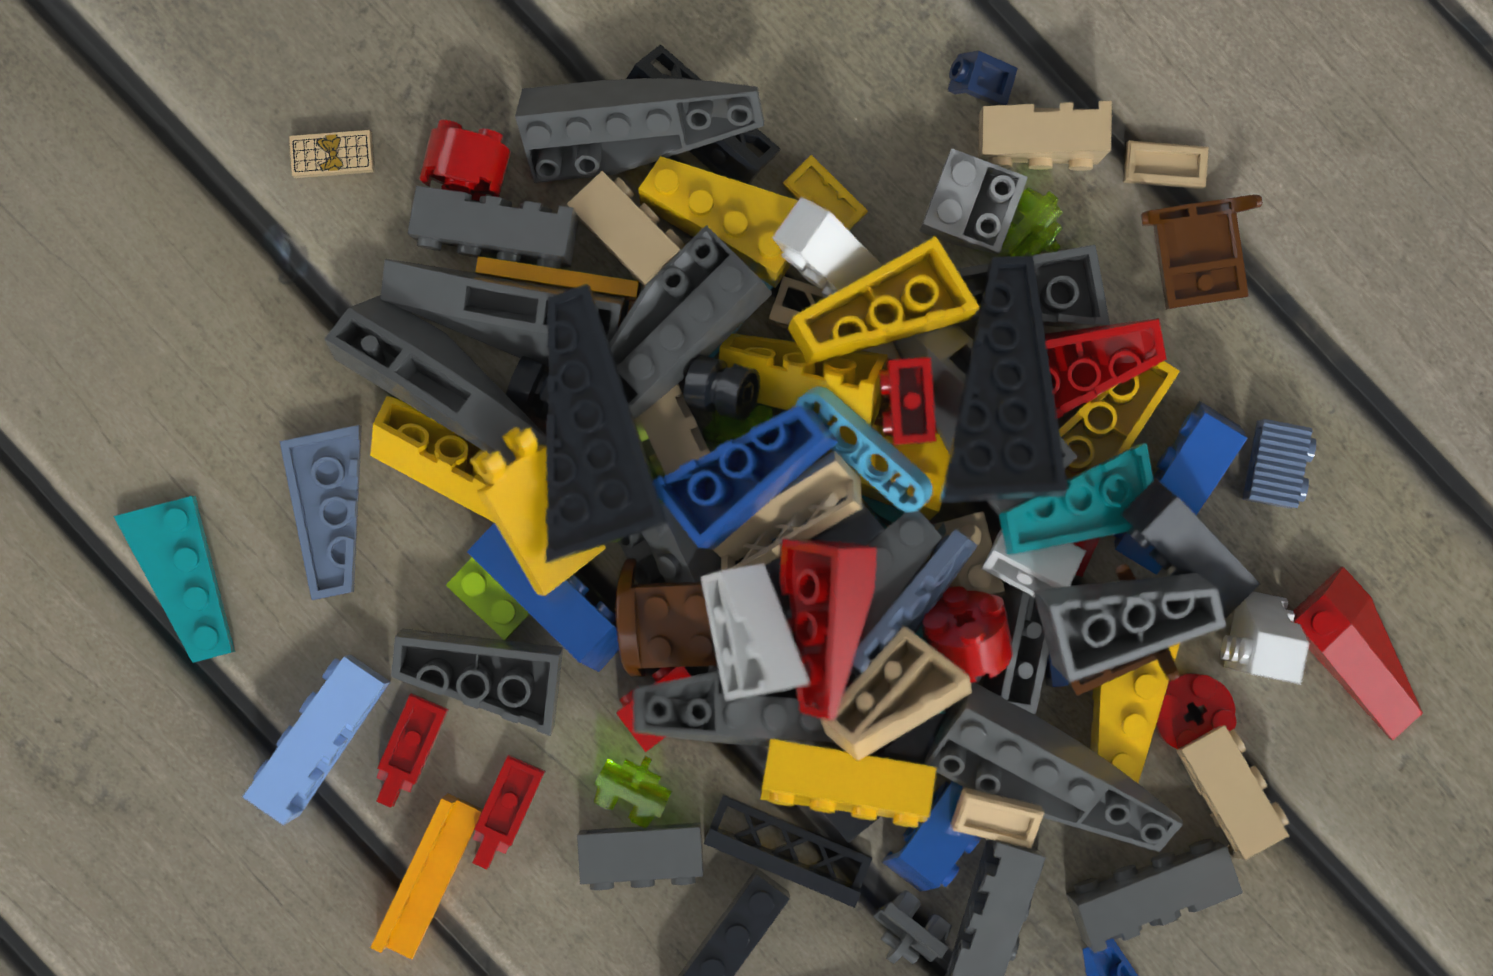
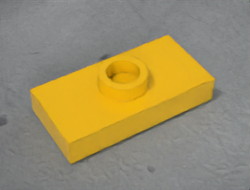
[782,155,868,231]

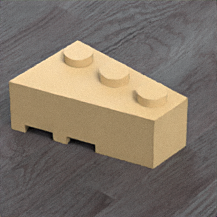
[978,101,1112,171]
[567,171,686,287]
[634,384,710,477]
[821,626,972,761]
[1176,725,1289,860]

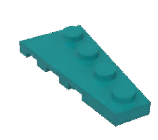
[113,496,235,663]

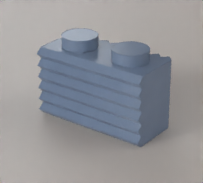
[1242,419,1316,509]

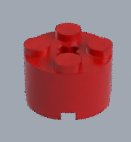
[419,120,510,201]
[923,586,1013,683]

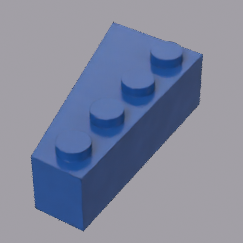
[1112,401,1248,575]
[654,405,839,549]
[467,523,619,672]
[882,781,982,892]

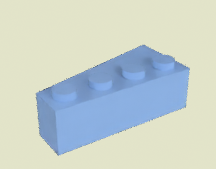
[242,655,390,825]

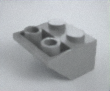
[919,148,1028,254]

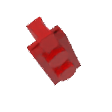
[376,693,449,808]
[472,754,546,870]

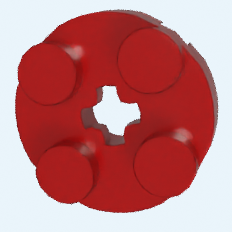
[1155,673,1237,749]

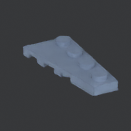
[279,425,362,600]
[852,529,978,672]

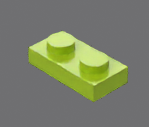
[446,557,530,641]

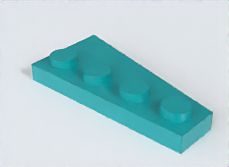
[999,443,1153,555]

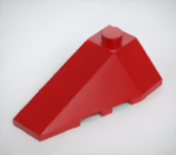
[1045,318,1167,419]
[780,539,877,720]
[1291,566,1423,740]

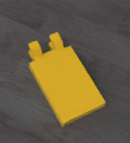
[470,427,606,596]

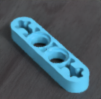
[796,386,932,512]

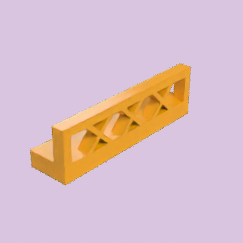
[475,256,640,314]
[370,793,482,960]

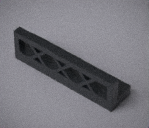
[626,44,781,185]
[704,794,872,908]

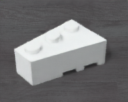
[773,197,883,298]
[701,564,810,701]
[1220,591,1309,684]

